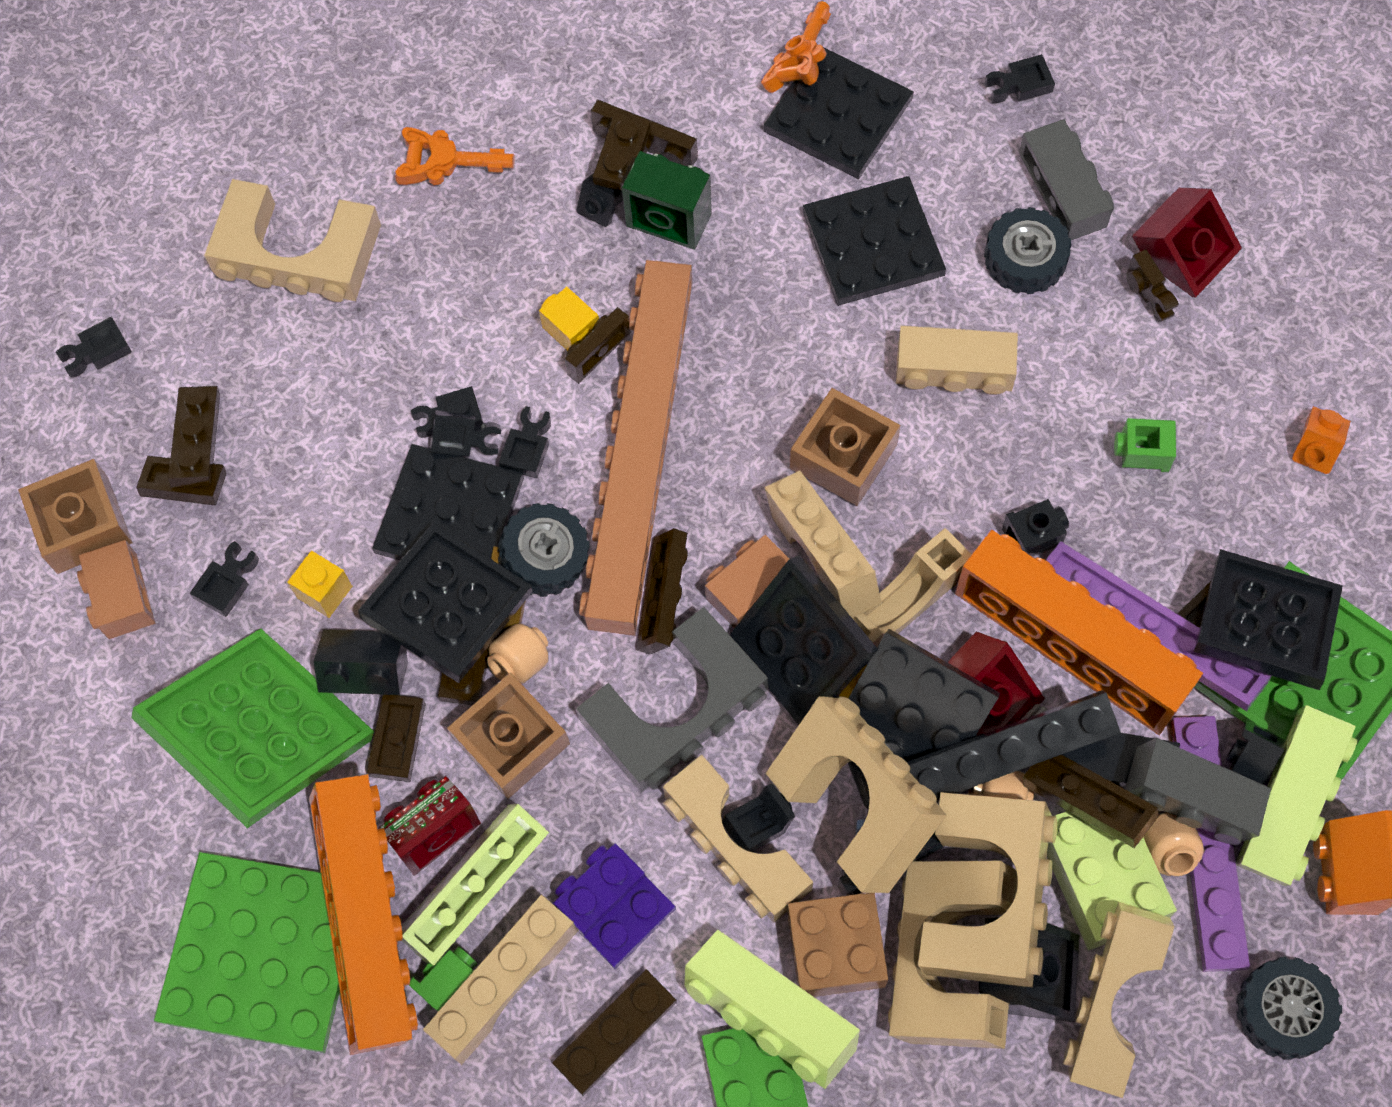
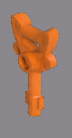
[761,1,831,93]
[395,127,515,185]

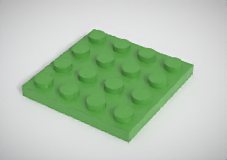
[1194,561,1392,780]
[131,628,374,829]
[154,852,340,1053]

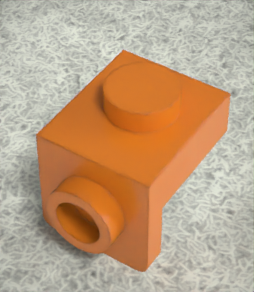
[1292,406,1351,474]

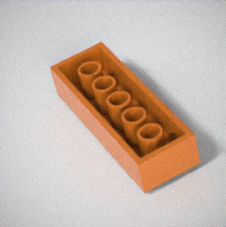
[955,529,1203,736]
[309,774,418,1055]

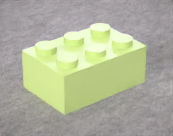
[1047,811,1177,951]

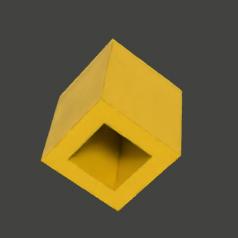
[539,286,599,351]
[287,550,353,618]

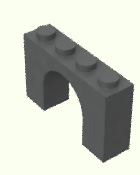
[576,607,768,793]

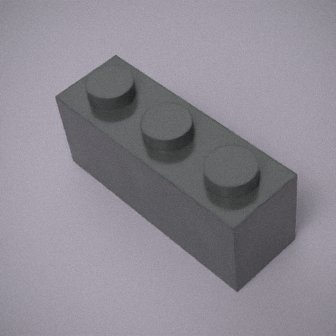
[1019,119,1114,240]
[1125,738,1271,845]

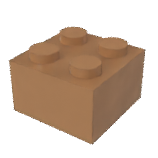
[790,388,901,506]
[18,459,133,574]
[447,672,570,799]
[787,893,888,997]

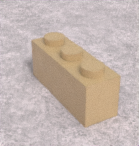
[896,326,1018,394]

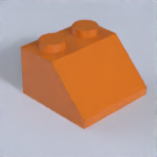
[1313,810,1392,915]

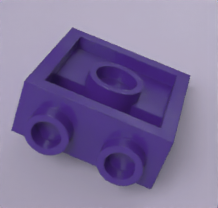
[553,843,676,969]

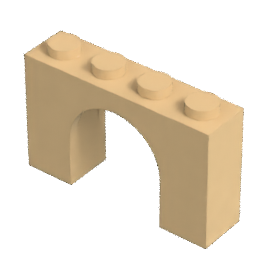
[204,179,381,302]
[766,696,947,893]
[918,792,1057,987]
[888,861,1018,1049]

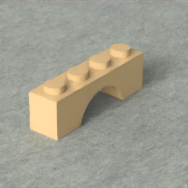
[764,471,882,618]
[853,528,972,647]
[663,754,813,923]
[423,895,578,1065]
[1063,902,1175,1098]

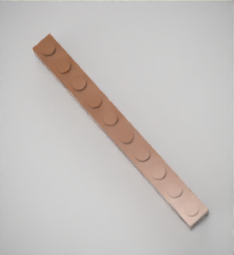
[579,260,693,636]

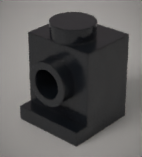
[1002,499,1069,557]
[1226,720,1285,785]

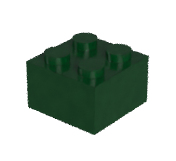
[622,151,712,250]

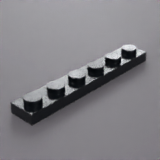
[861,690,1121,801]

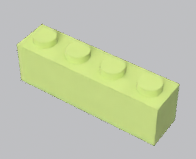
[1236,705,1357,886]
[402,804,549,966]
[685,930,860,1089]

